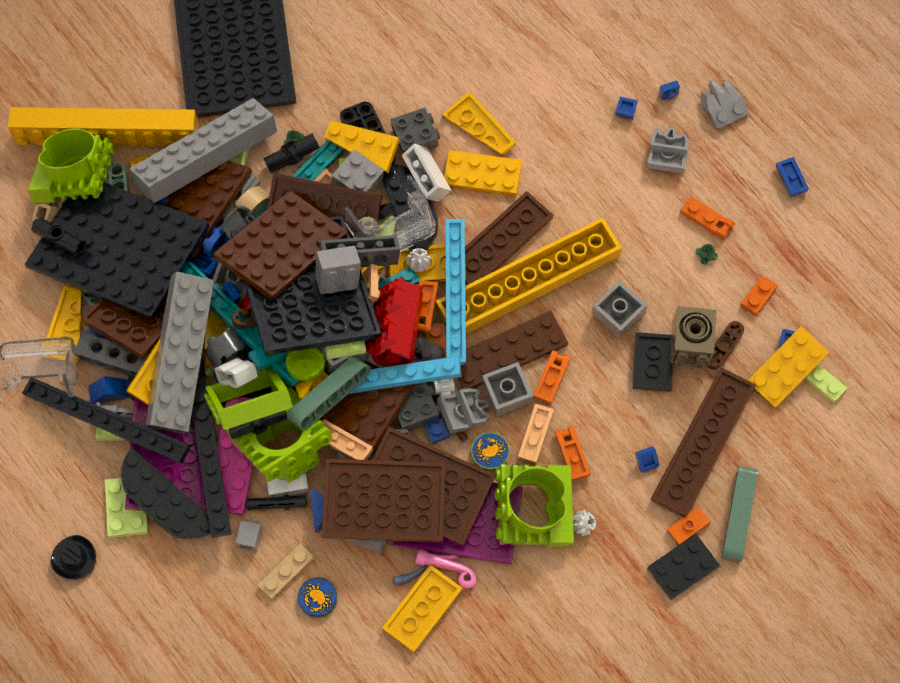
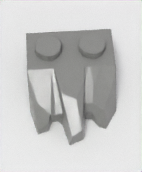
[700,80,750,130]
[647,127,689,174]
[436,388,490,433]

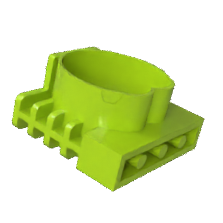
[28,128,115,204]
[226,386,332,483]
[494,464,574,547]

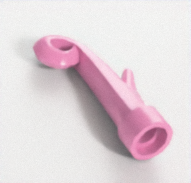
[415,549,477,588]

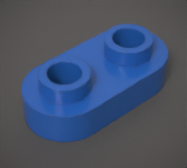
[202,226,227,257]

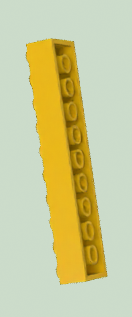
[8,107,200,147]
[436,217,622,334]

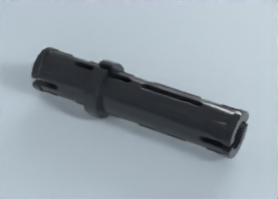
[247,494,307,511]

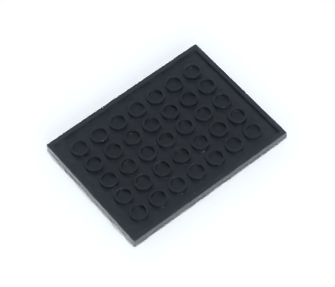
[174,0,297,117]
[24,182,210,320]
[231,215,381,356]

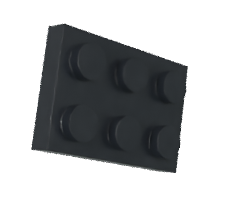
[632,332,673,392]
[647,534,720,600]

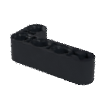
[340,101,396,164]

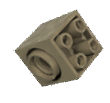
[670,306,717,368]

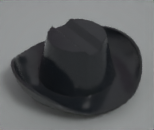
[51,535,96,580]

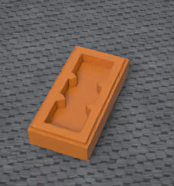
[667,507,711,545]

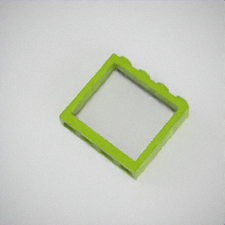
[204,366,293,430]

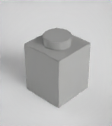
[236,519,262,552]

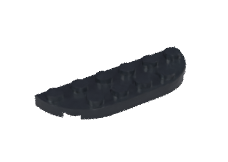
[382,164,438,252]
[121,448,211,539]

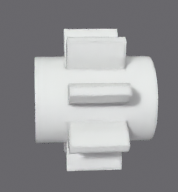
[407,248,431,272]
[432,378,455,396]
[573,510,596,536]

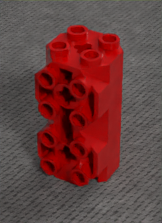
[366,278,423,367]

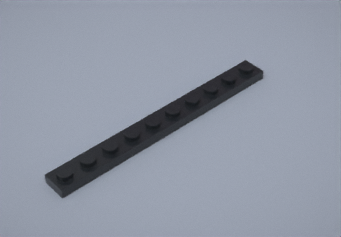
[192,354,232,538]
[22,377,191,464]

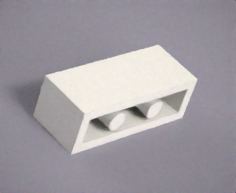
[402,144,452,202]

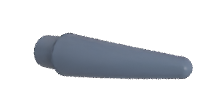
[392,567,426,585]

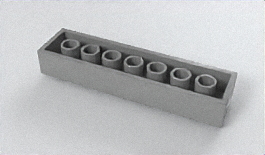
[129,98,277,203]
[145,272,214,434]

